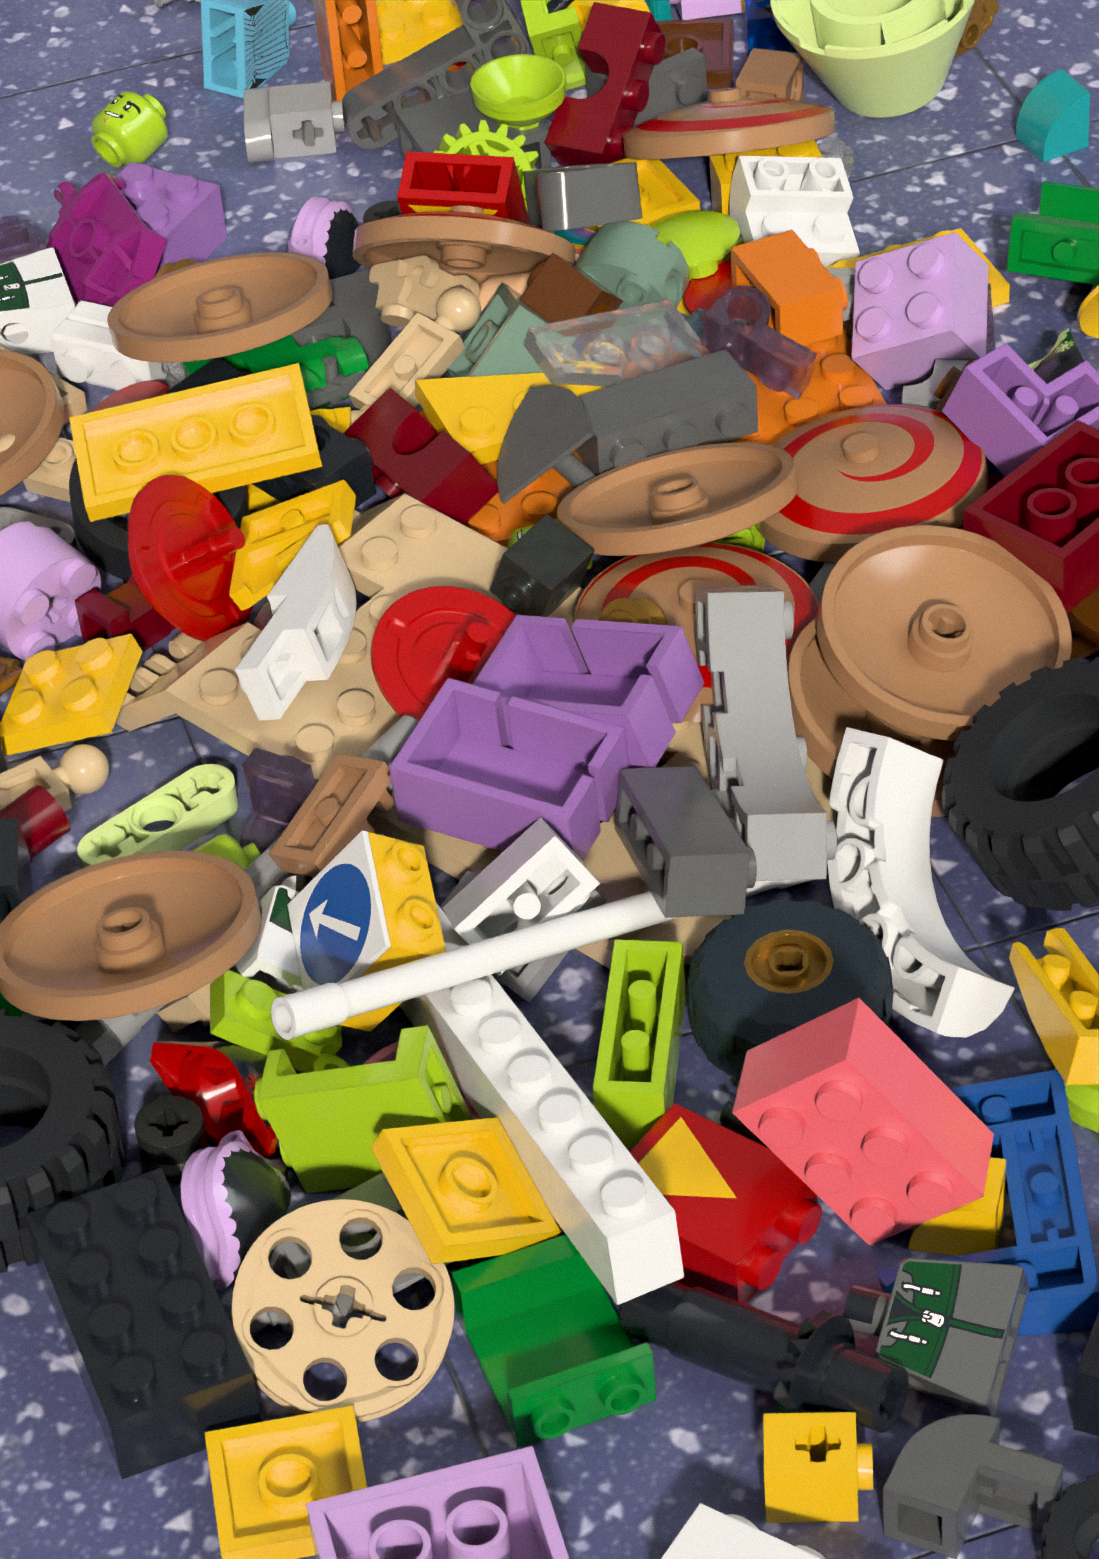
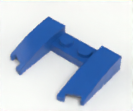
[878,1069,1099,1336]

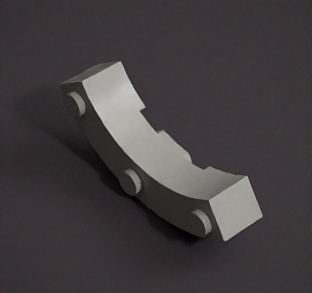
[695,585,837,881]

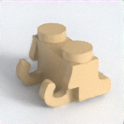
[369,255,479,334]

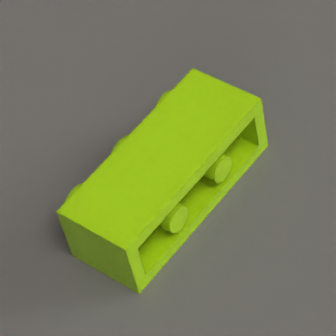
[593,939,686,1149]

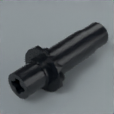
[620,1281,909,1433]

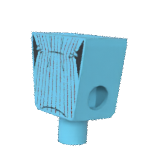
[201,0,297,99]

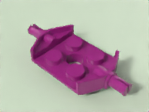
[45,172,167,307]

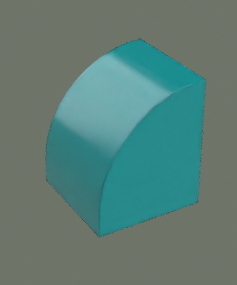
[1016,69,1090,162]

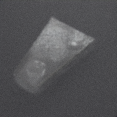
[523,299,711,387]

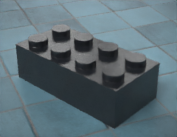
[25,1168,262,1479]

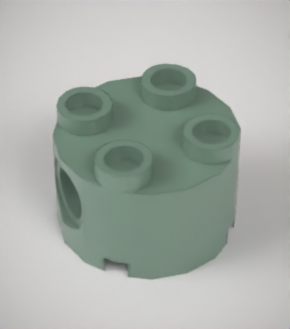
[576,221,689,350]

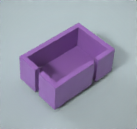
[472,615,705,769]
[389,678,630,861]

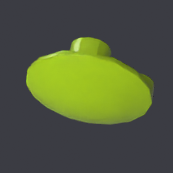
[647,210,741,279]

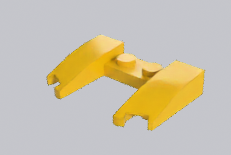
[1009,928,1099,1085]

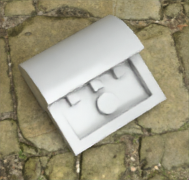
[729,156,860,267]

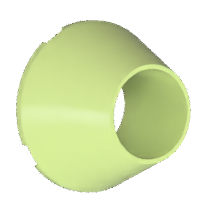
[770,0,975,118]

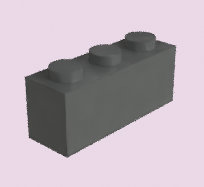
[575,349,758,476]
[614,766,757,918]

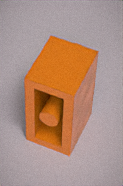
[731,230,848,353]

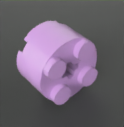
[0,521,101,661]

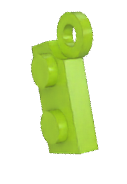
[210,970,351,1073]

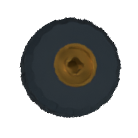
[687,899,893,1081]

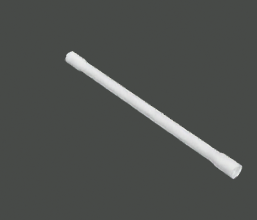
[271,864,829,1040]

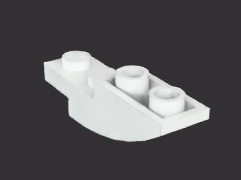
[235,524,357,721]

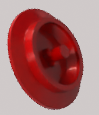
[128,475,253,642]
[370,586,516,721]

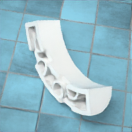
[827,727,1015,1038]

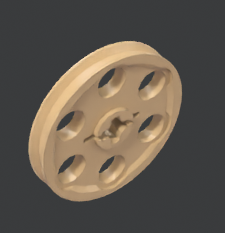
[231,1199,454,1423]

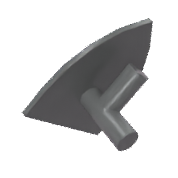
[497,385,596,504]

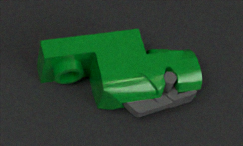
[183,334,369,410]

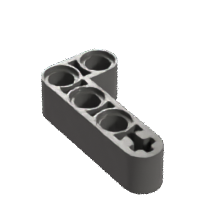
[342,0,530,150]
[523,162,643,231]

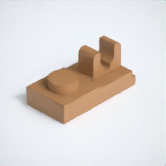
[268,754,393,877]

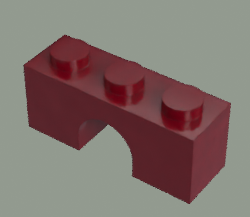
[545,2,666,166]
[343,388,499,525]

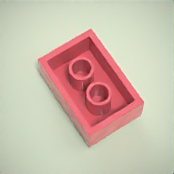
[732,998,994,1246]

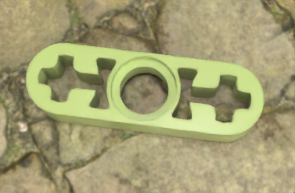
[77,764,239,869]

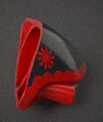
[149,1041,278,1157]

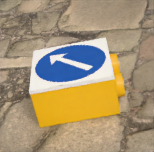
[287,830,446,1032]

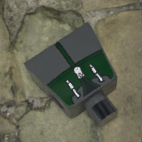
[843,1258,1030,1418]

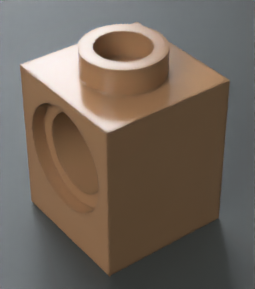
[736,48,804,101]

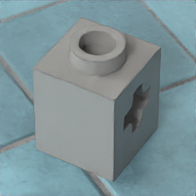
[269,81,345,159]

